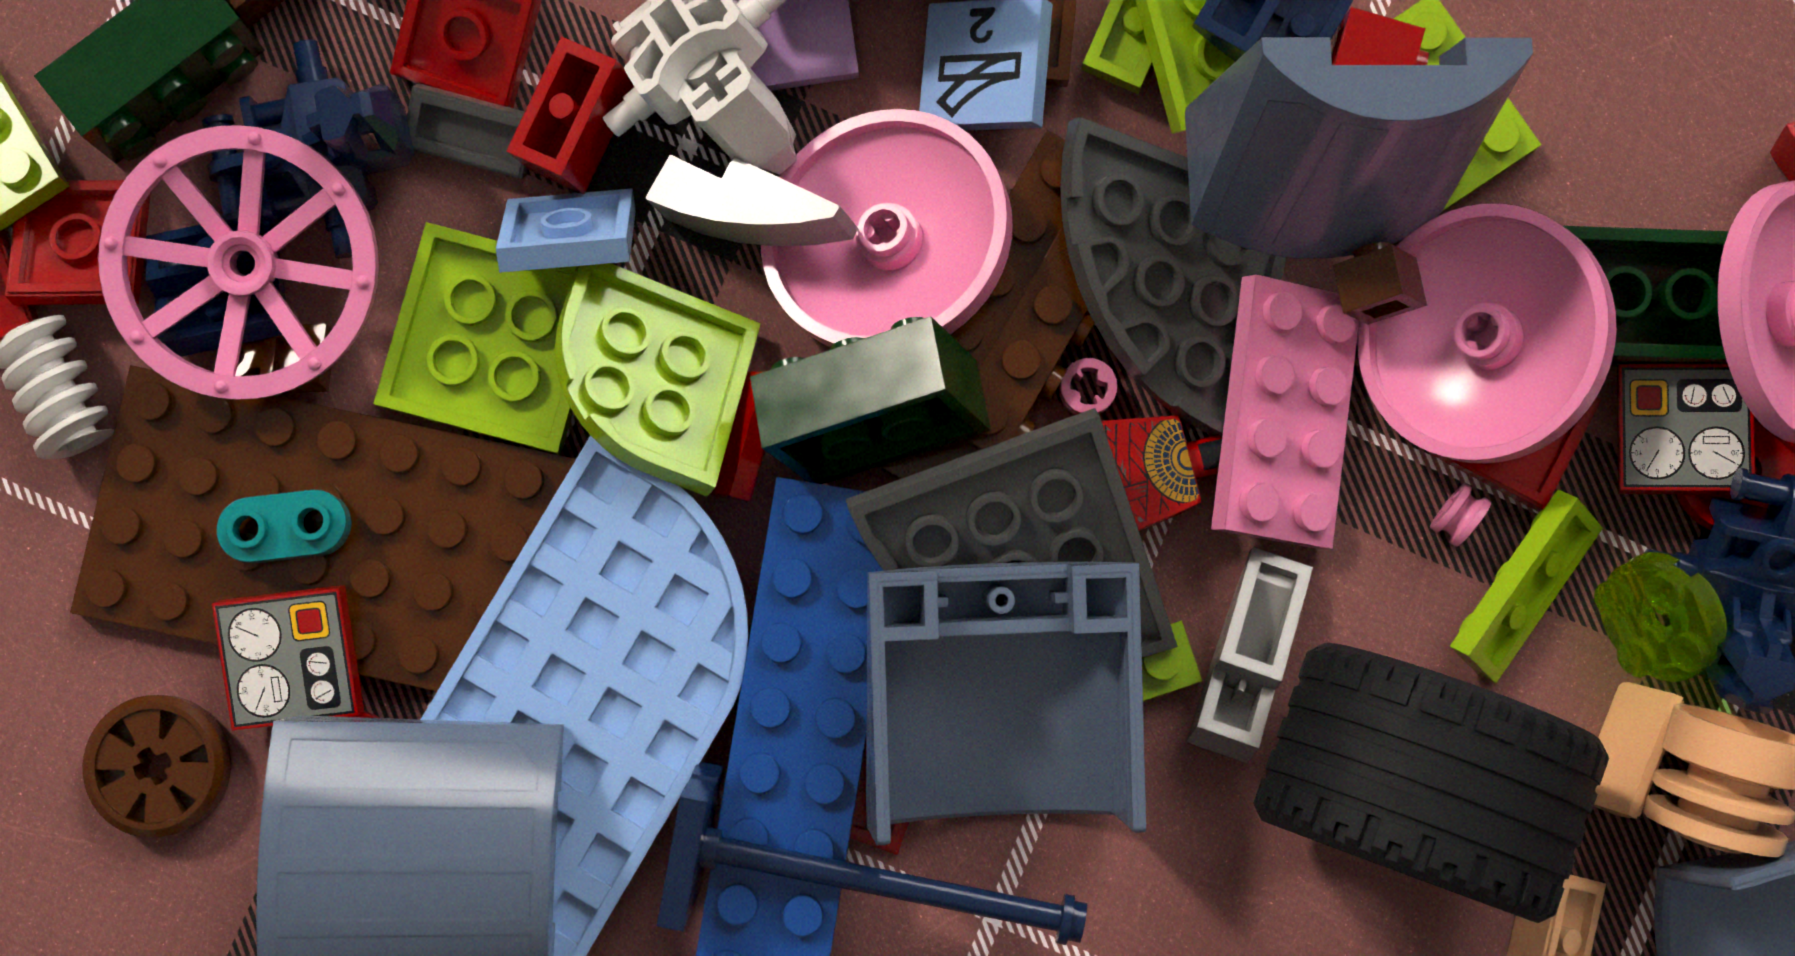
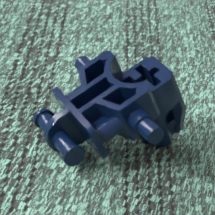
[202,39,415,259]
[1641,468,1795,715]

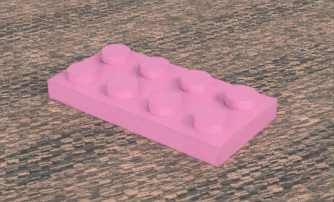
[1211,274,1359,549]

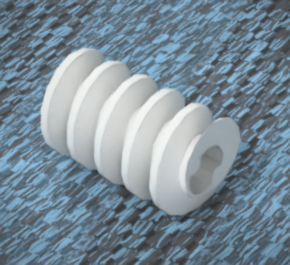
[0,315,114,459]

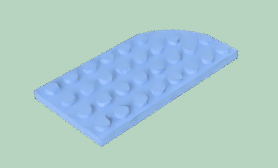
[420,436,749,956]

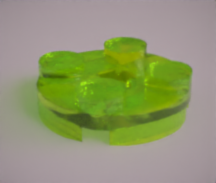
[1594,552,1727,682]

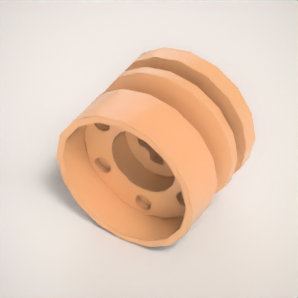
[1643,704,1795,857]

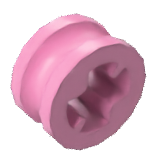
[1059,358,1117,415]
[1430,483,1491,547]

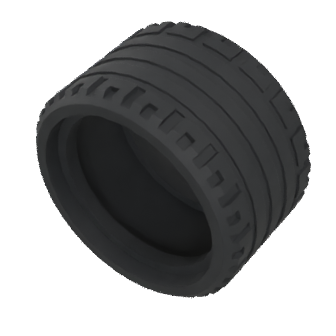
[1253,643,1609,923]

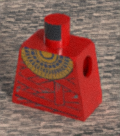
[1102,416,1222,532]

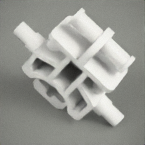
[603,0,797,175]

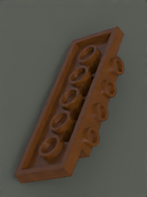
[878,130,1095,479]

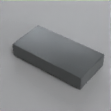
[407,83,528,179]

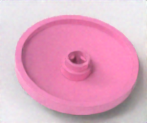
[761,109,1013,347]
[1718,180,1795,443]
[1357,204,1617,463]

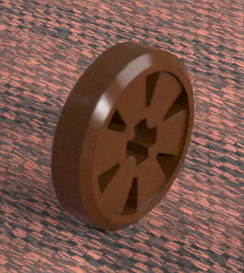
[82,695,231,838]

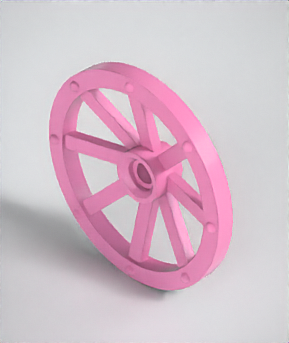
[98,125,379,399]

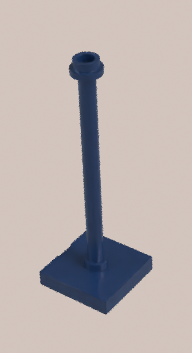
[657,762,1087,945]

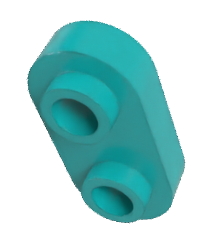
[217,490,351,563]

